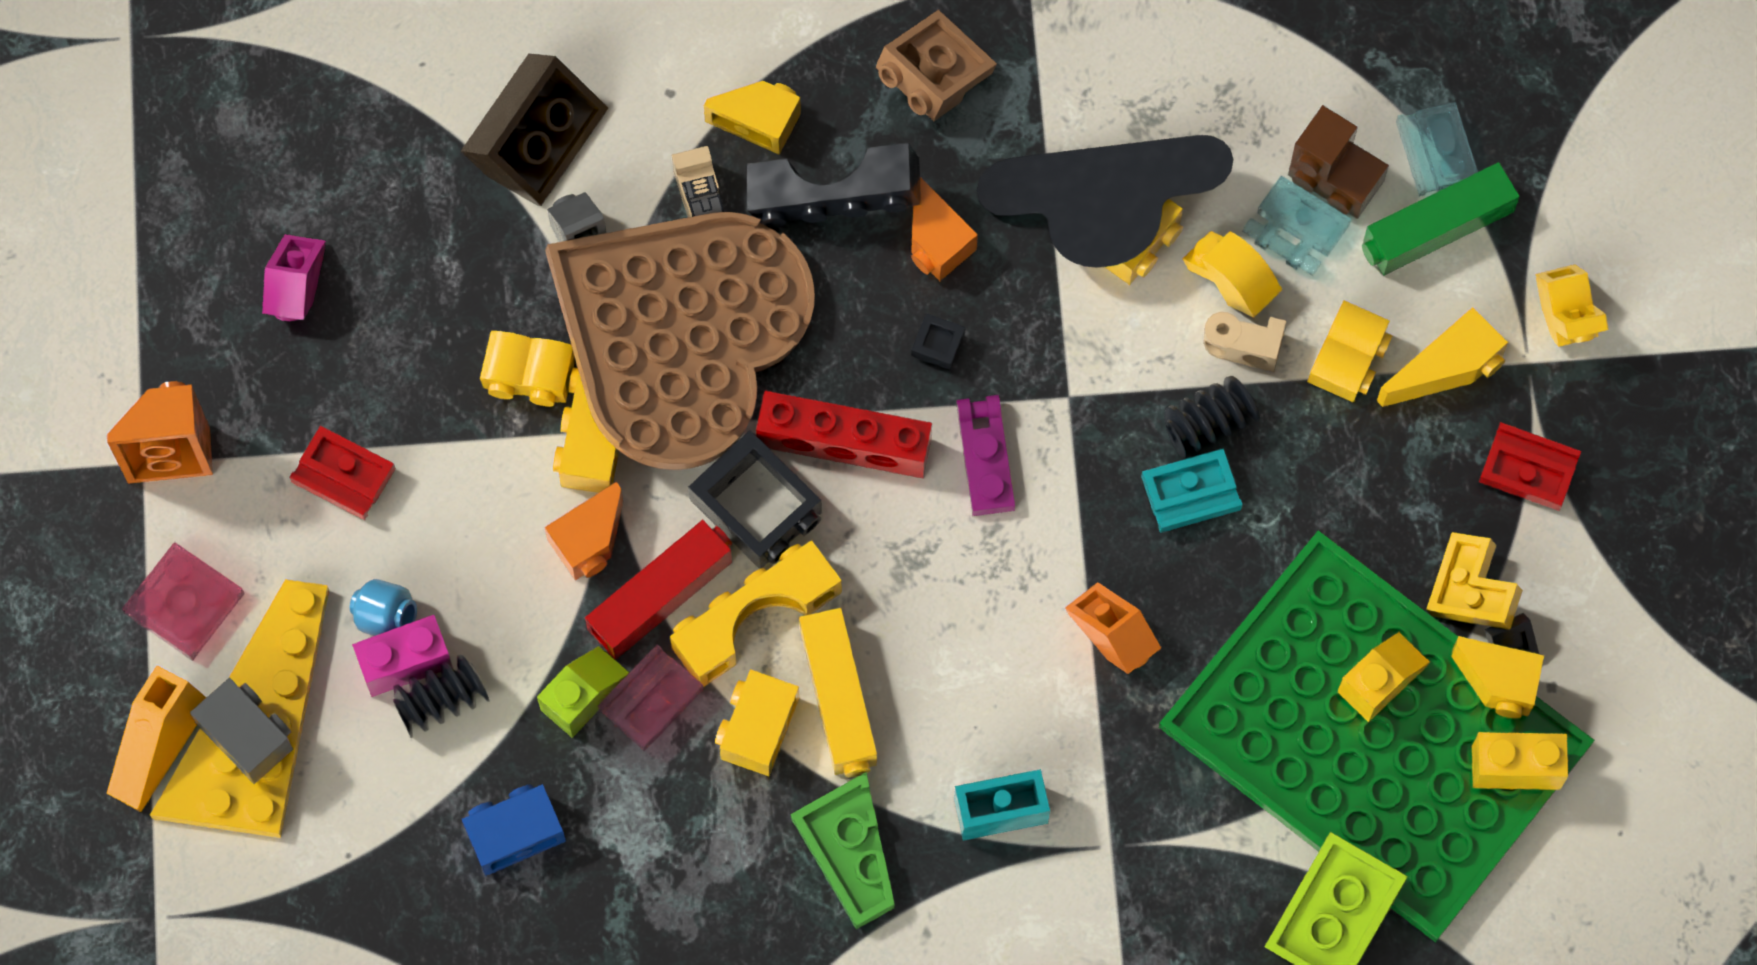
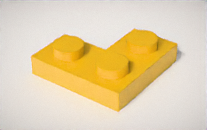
[1426,532,1523,630]

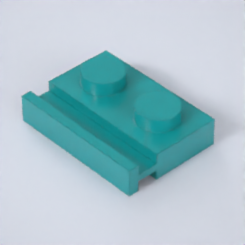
[1141,449,1242,533]

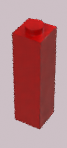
[585,519,732,660]

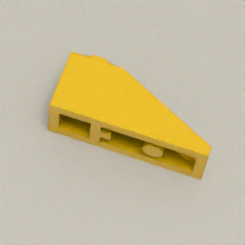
[1377,307,1508,407]

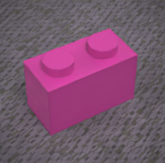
[352,615,453,697]

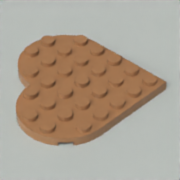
[545,212,815,470]

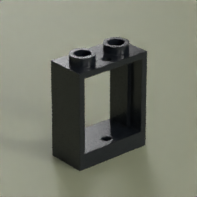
[688,430,822,569]

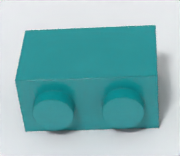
[954,769,1050,841]

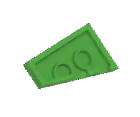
[791,772,895,930]

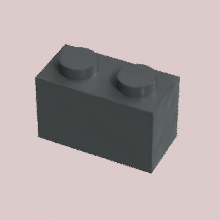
[190,677,293,784]

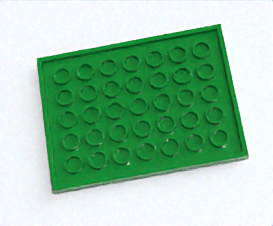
[1158,530,1595,943]

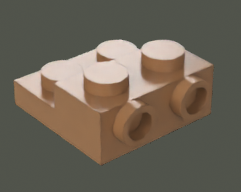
[876,10,997,121]

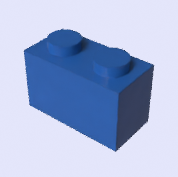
[462,784,566,876]

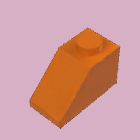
[911,177,978,281]
[544,482,624,581]
[1065,582,1161,674]

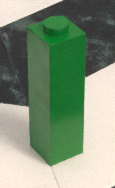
[1362,162,1520,276]

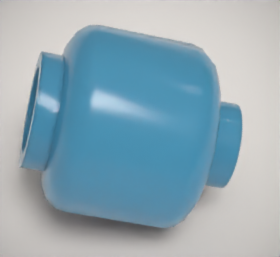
[350,579,417,636]

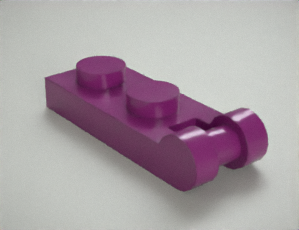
[956,395,1015,516]

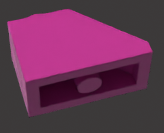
[262,234,326,321]

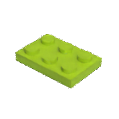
[1265,832,1408,965]

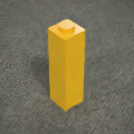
[799,608,877,778]

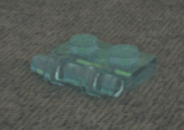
[1242,175,1351,276]

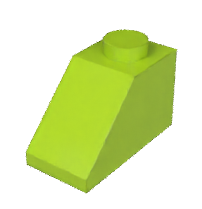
[537,646,631,738]

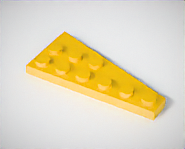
[150,579,329,838]

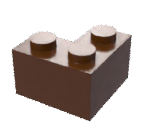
[1288,105,1389,219]

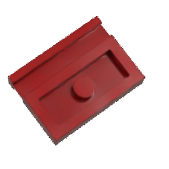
[1479,422,1581,511]
[289,426,396,520]

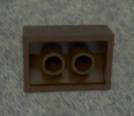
[460,53,608,206]

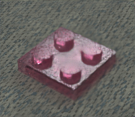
[122,542,245,661]

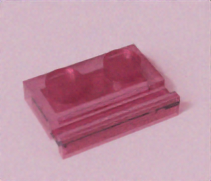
[598,644,704,751]

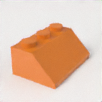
[107,381,213,484]

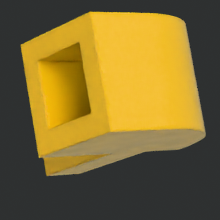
[1182,231,1283,318]
[1535,264,1609,347]

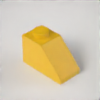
[703,81,801,155]
[1338,632,1430,722]
[1451,636,1544,718]

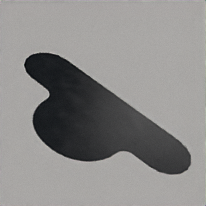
[976,135,1234,268]

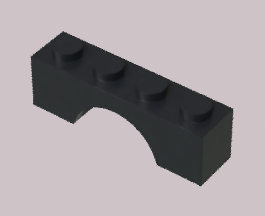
[747,143,921,228]

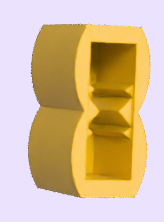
[1307,300,1393,402]
[480,331,575,407]

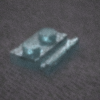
[1396,102,1478,197]

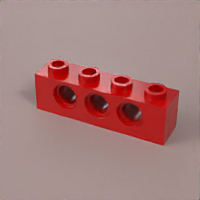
[756,391,932,479]

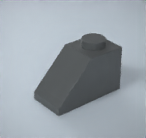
[547,192,606,242]

